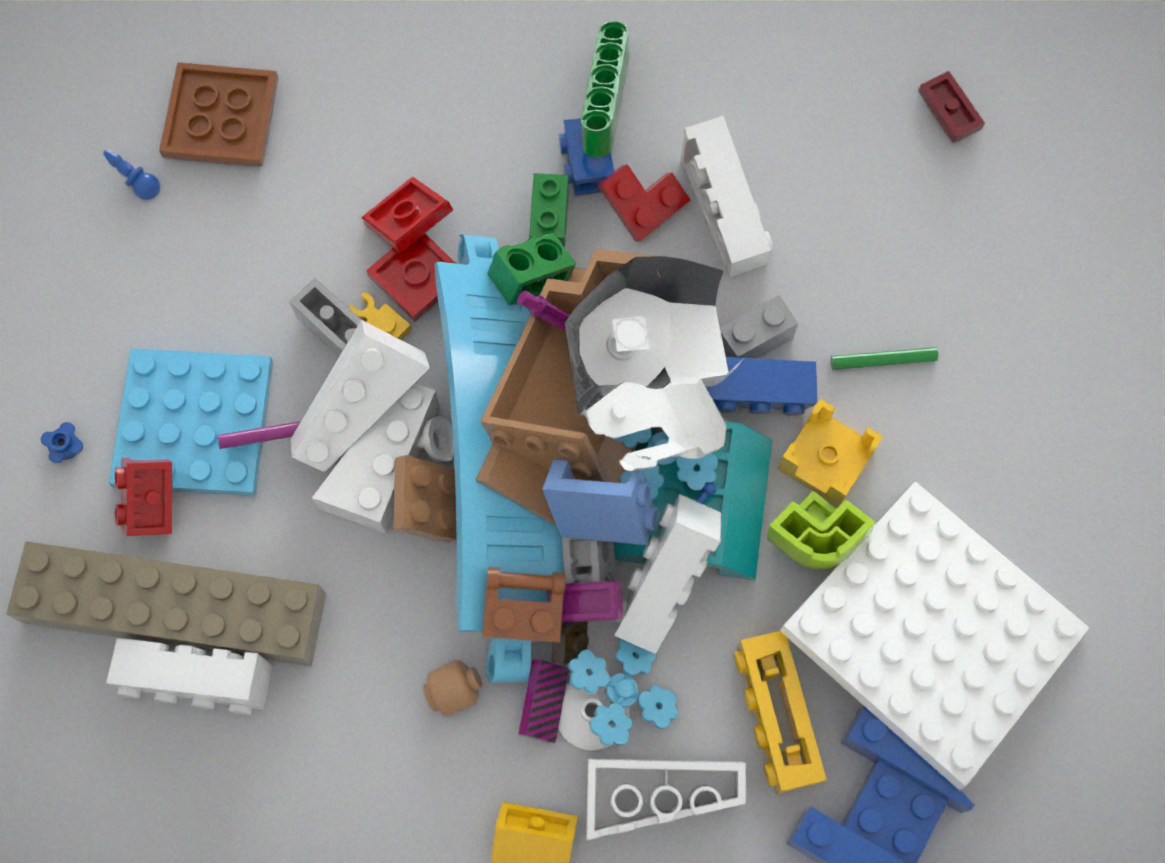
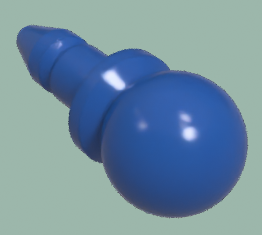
[103,150,160,200]

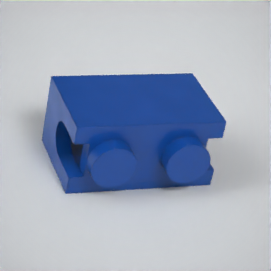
[558,118,614,196]

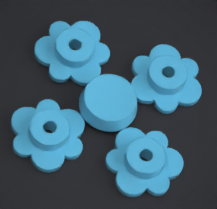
[612,428,718,500]
[568,639,679,746]

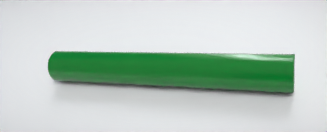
[831,347,938,370]

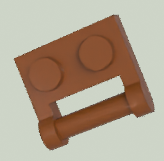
[482,567,565,642]

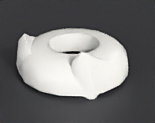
[417,416,454,463]

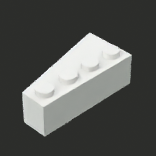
[680,116,773,277]
[106,638,273,715]

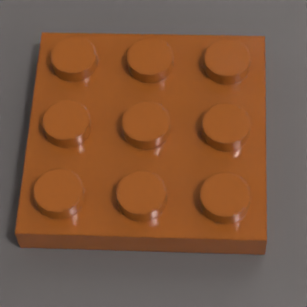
[159,62,278,167]

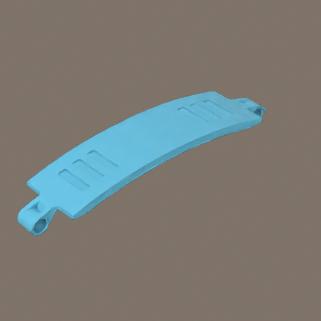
[435,234,564,683]

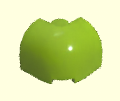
[767,491,875,570]

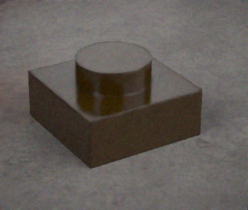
[551,621,589,664]

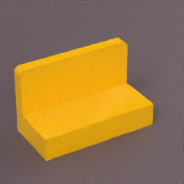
[491,802,578,863]

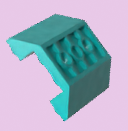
[614,421,773,581]

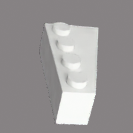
[290,320,430,472]
[312,383,439,533]
[614,494,721,654]
[587,758,746,840]

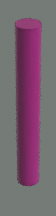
[217,421,301,449]

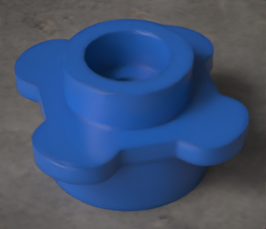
[41,422,83,463]

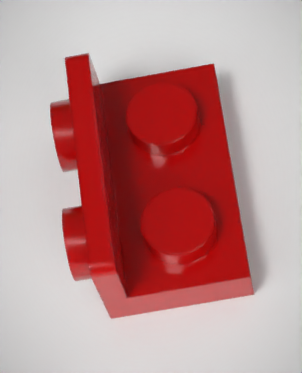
[114,458,172,536]

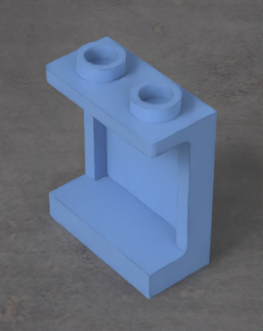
[542,459,659,545]

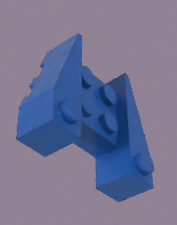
[786,706,974,863]

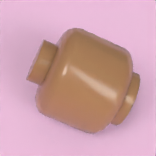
[423,660,482,716]

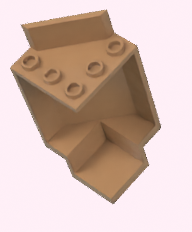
[476,249,661,527]

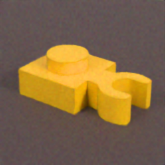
[348,292,412,340]

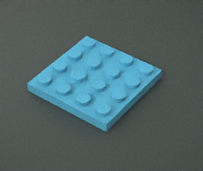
[109,348,273,496]

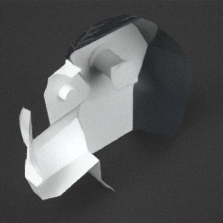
[565,256,747,471]

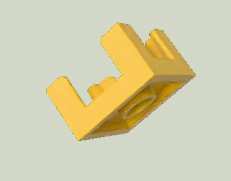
[778,399,883,507]

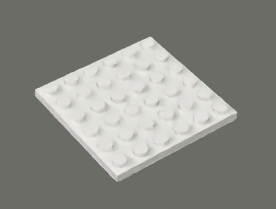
[780,481,1089,790]

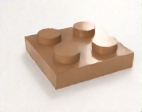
[393,455,457,543]

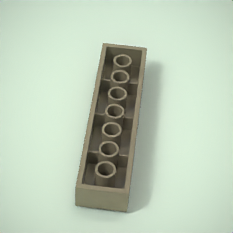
[6,541,326,666]

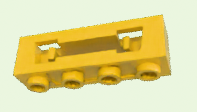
[734,631,827,795]

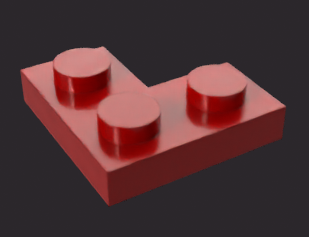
[597,164,691,241]

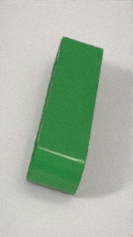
[581,21,629,157]

